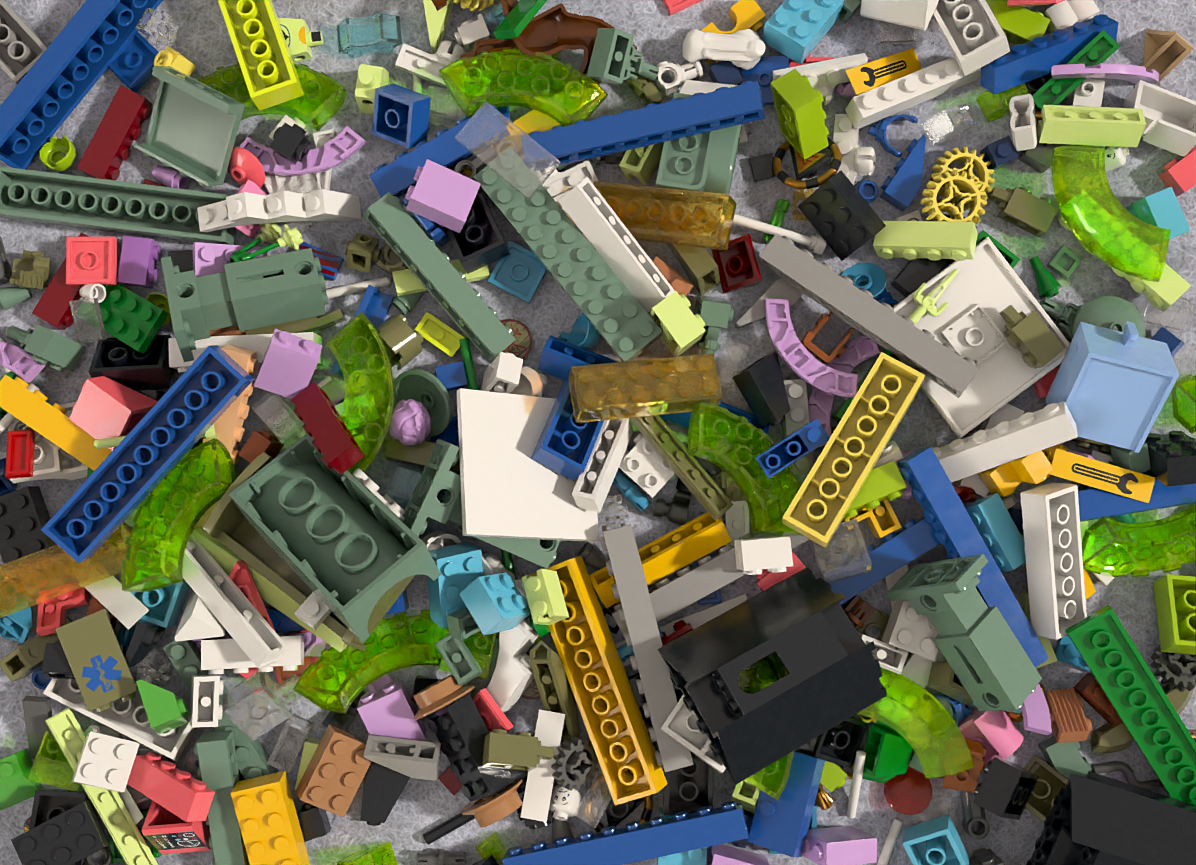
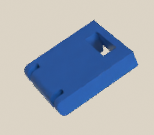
[402,199,450,247]

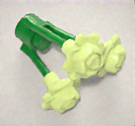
[229,222,303,263]

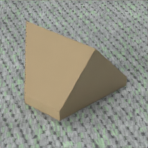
[1142,29,1194,84]

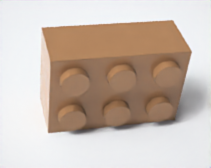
[295,724,372,817]

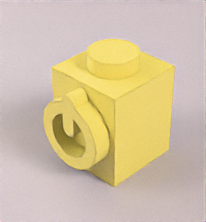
[154,46,196,80]

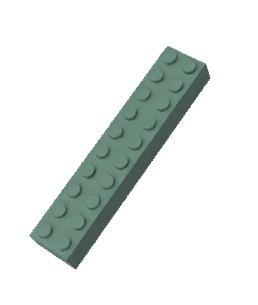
[473,147,663,365]
[0,166,236,245]

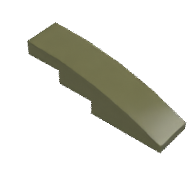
[245,309,347,335]

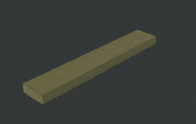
[623,395,734,521]

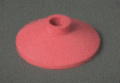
[227,147,265,188]

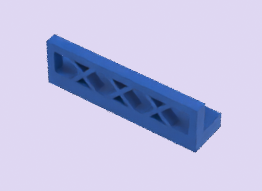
[331,285,394,383]

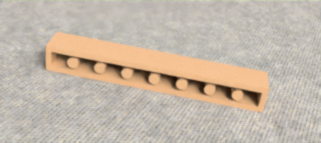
[187,344,259,531]

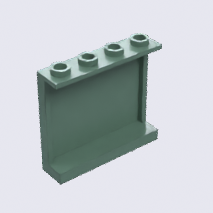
[134,66,245,188]

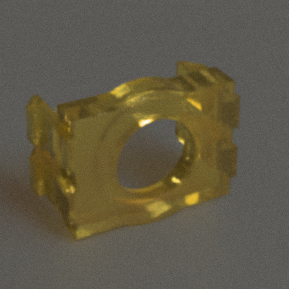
[792,188,814,221]

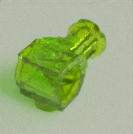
[976,83,1028,123]

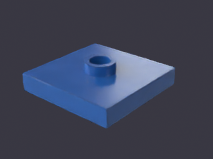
[108,31,159,93]
[742,55,790,105]

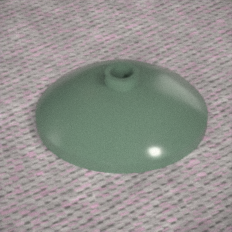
[1072,296,1145,339]
[392,369,453,437]

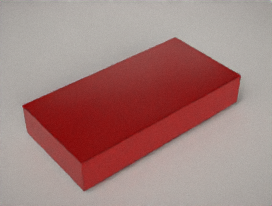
[5,429,35,479]

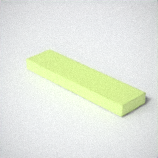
[392,259,490,296]

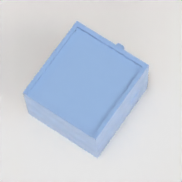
[1045,321,1179,453]

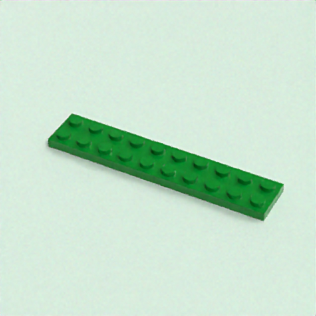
[1065,605,1196,806]

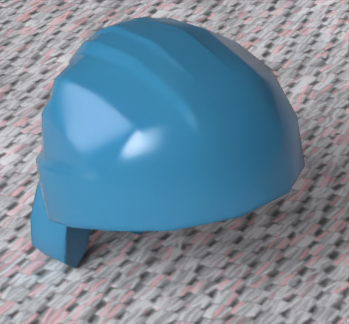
[559,313,601,348]

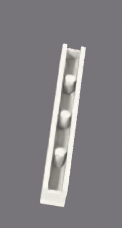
[145,511,286,669]

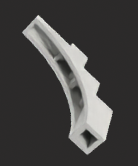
[197,189,361,232]
[482,553,539,712]

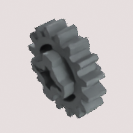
[1150,645,1196,692]
[551,736,599,791]

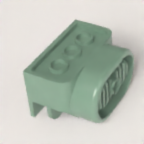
[656,92,742,203]

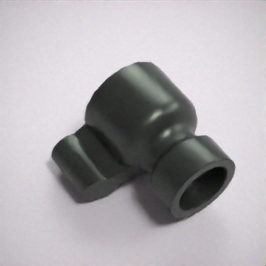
[653,490,692,525]

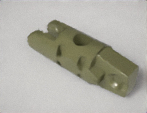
[624,74,663,105]

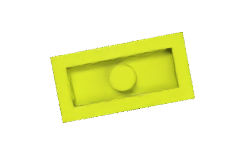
[414,312,465,358]

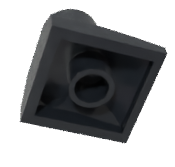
[125,619,166,668]
[812,716,869,768]

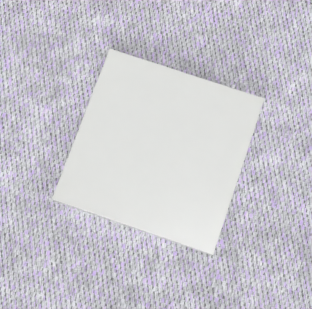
[893,237,1070,438]
[457,388,599,542]

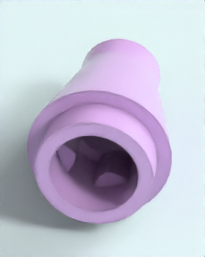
[152,165,190,189]

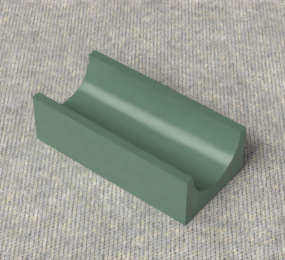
[229,434,441,642]

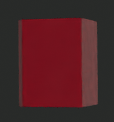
[711,234,762,294]

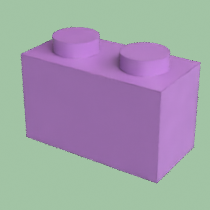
[117,235,161,289]

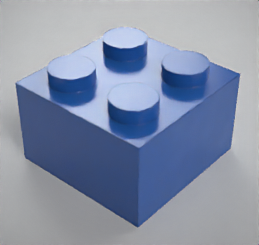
[372,84,431,149]

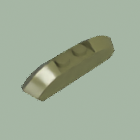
[529,640,580,742]
[1090,684,1194,754]

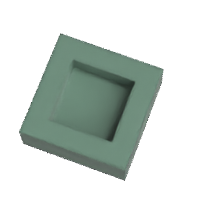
[1047,246,1082,280]

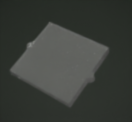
[69,297,107,343]

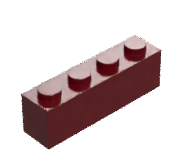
[77,85,153,181]
[32,232,90,330]
[291,382,365,474]

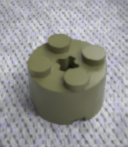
[369,313,424,370]

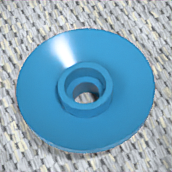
[840,263,886,298]

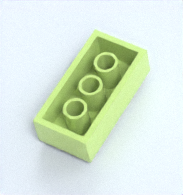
[650,291,706,359]

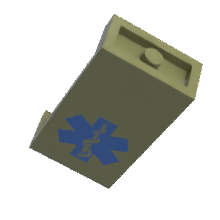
[55,609,139,713]

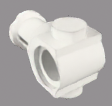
[656,60,703,98]

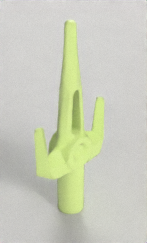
[908,269,958,325]

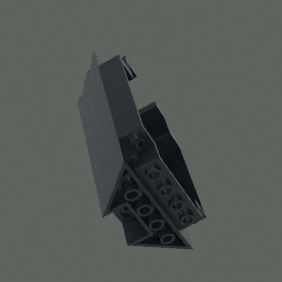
[658,567,887,785]
[1026,771,1196,865]

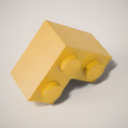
[977,450,1054,497]
[841,499,902,538]

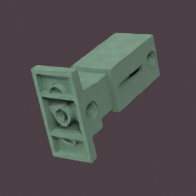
[161,248,329,362]
[401,439,563,569]
[886,554,1042,712]

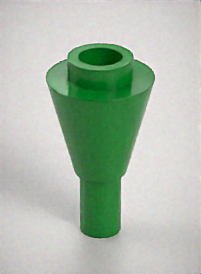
[1029,256,1062,299]

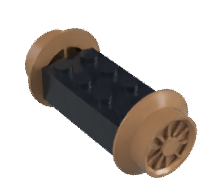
[413,674,523,828]

